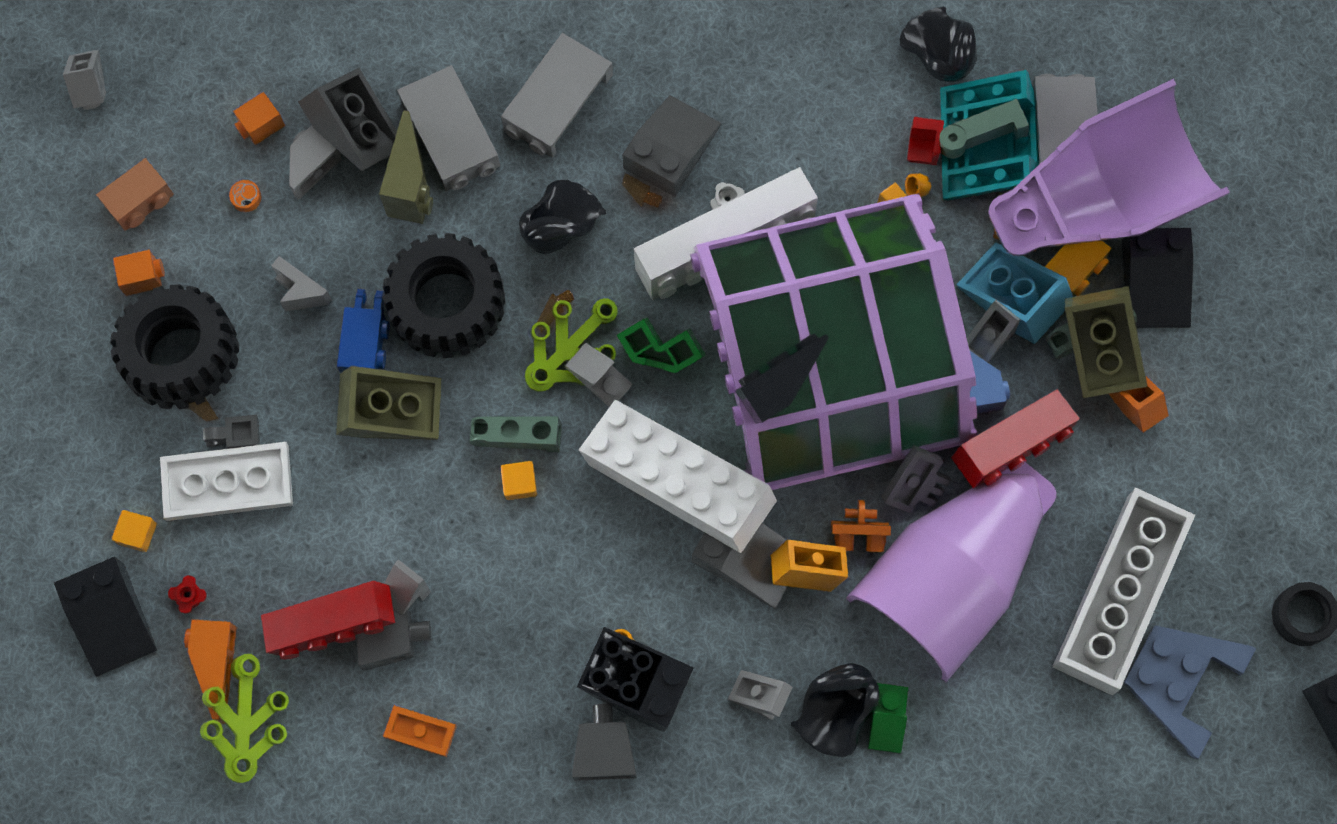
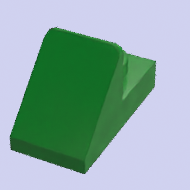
[868,683,909,754]

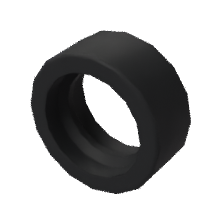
[1272,582,1337,646]

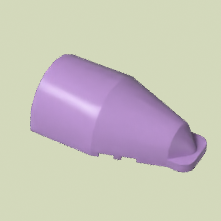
[988,79,1230,256]
[846,462,1056,682]

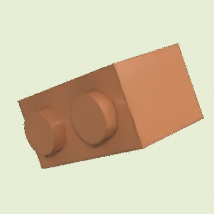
[96,158,174,231]

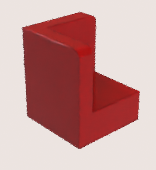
[907,117,944,166]

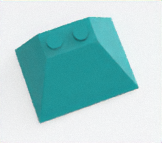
[940,70,1039,201]

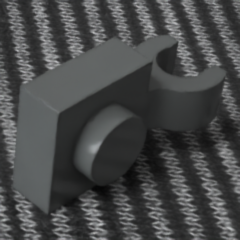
[203,414,260,449]

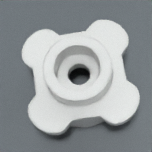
[710,182,745,209]

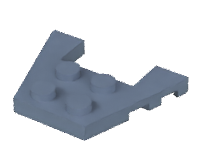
[1123,625,1256,759]

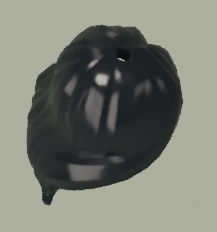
[899,6,977,82]
[519,180,606,254]
[791,663,880,757]

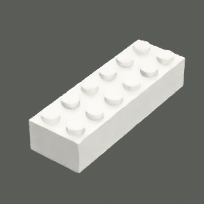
[634,167,818,300]
[579,400,777,553]
[1053,487,1195,696]

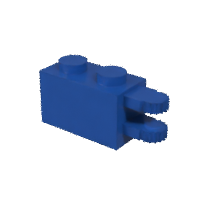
[337,289,390,373]

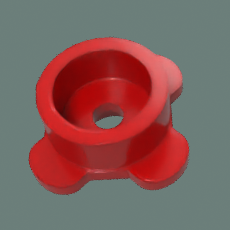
[168,575,207,614]

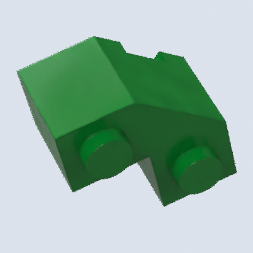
[617,317,706,373]

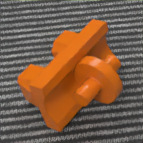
[831,500,891,552]

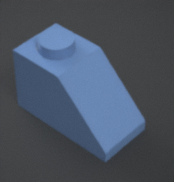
[970,351,1010,413]

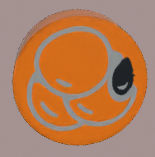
[229,180,262,212]

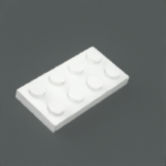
[160,442,293,521]

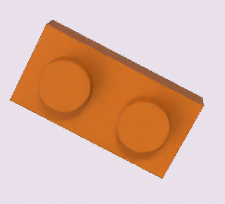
[383,705,457,758]

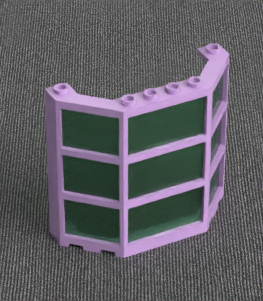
[690,193,977,490]

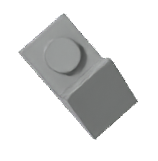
[271,256,332,311]
[967,300,1021,363]
[564,343,633,407]
[384,560,431,615]
[728,670,793,720]

